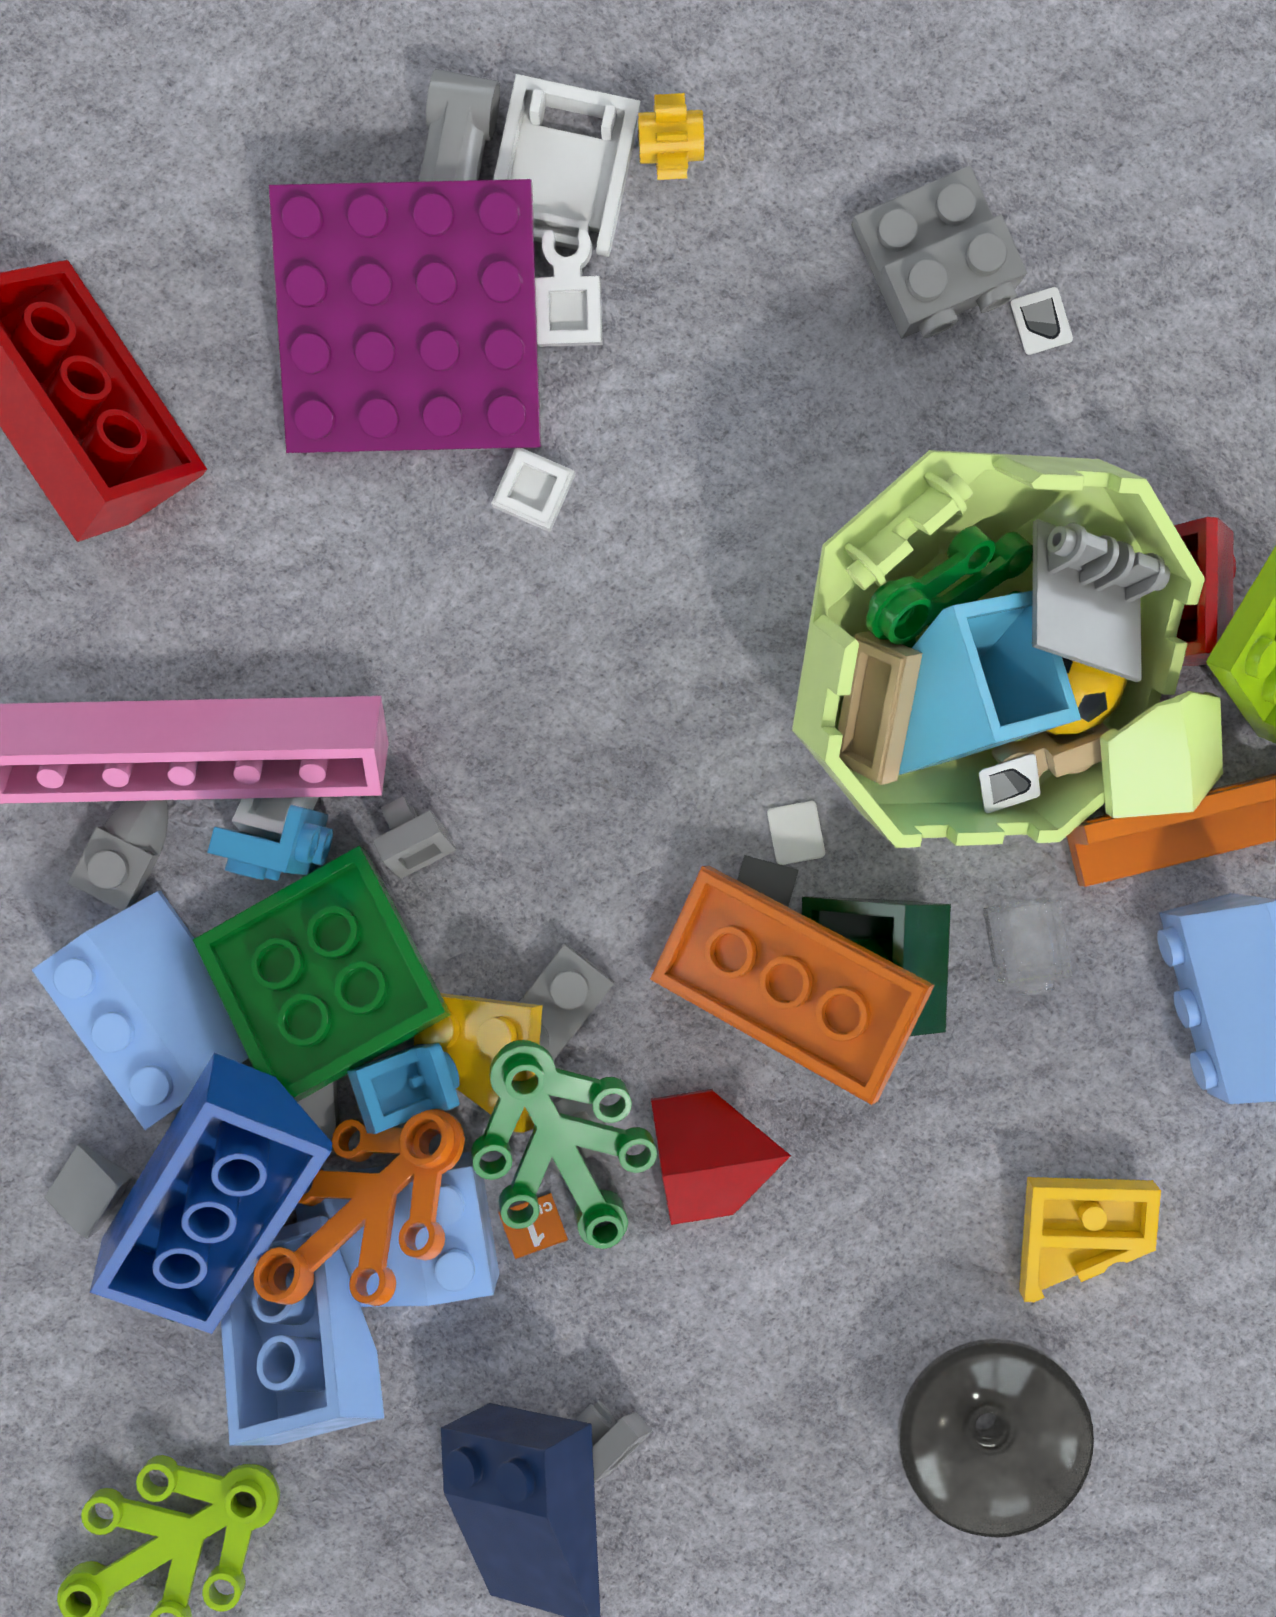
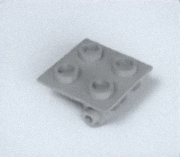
[1032,519,1170,682]

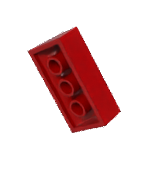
[0,260,207,542]

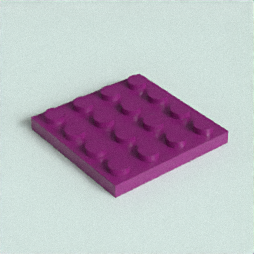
[269,179,541,453]

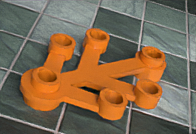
[253,1109,465,1306]

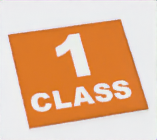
[498,1193,568,1259]

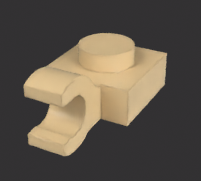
[992,723,1110,778]

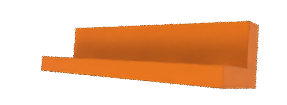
[1067,773,1276,887]

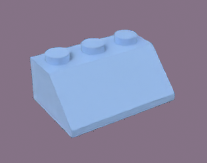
[32,890,249,1130]
[1157,893,1276,1104]

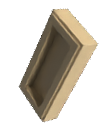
[838,631,923,785]

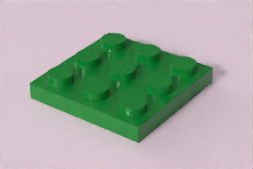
[193,845,451,1102]

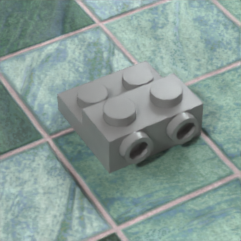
[851,165,1027,339]

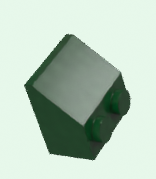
[801,896,951,1036]

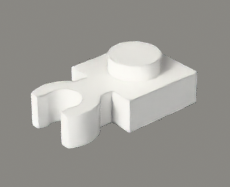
[535,229,603,347]

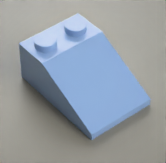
[295,1151,499,1307]
[221,1216,384,1446]

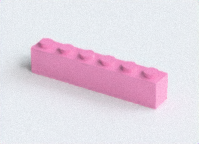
[0,696,389,804]

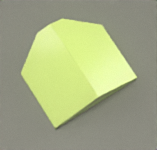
[1100,691,1223,818]

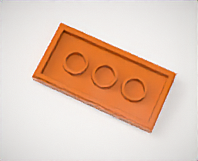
[650,866,935,1105]

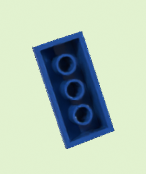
[90,1053,332,1334]

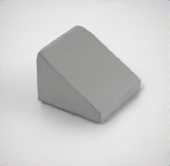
[44,1143,134,1239]

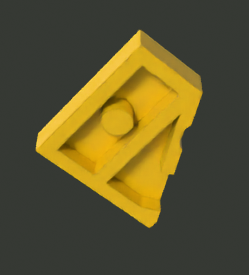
[414,993,543,1133]
[1019,1177,1161,1302]

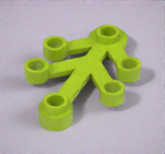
[57,1455,280,1617]

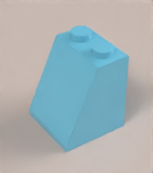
[898,590,1081,776]

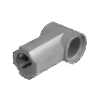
[419,69,500,182]

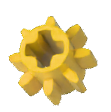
[638,93,704,180]

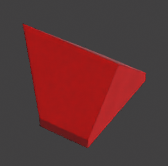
[651,1089,791,1225]

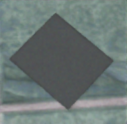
[737,855,799,907]

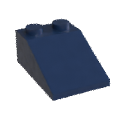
[441,1403,601,1617]

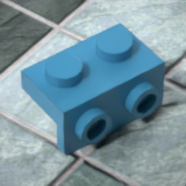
[207,805,333,881]

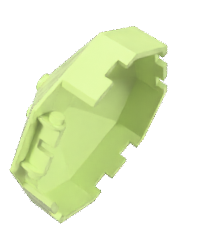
[792,450,1205,848]

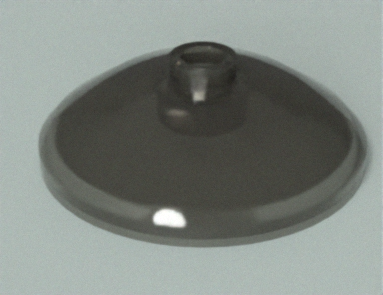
[898,1339,1094,1538]

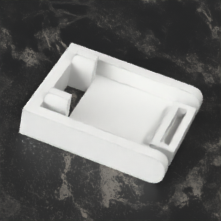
[493,74,641,257]

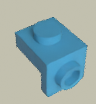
[347,1043,460,1134]

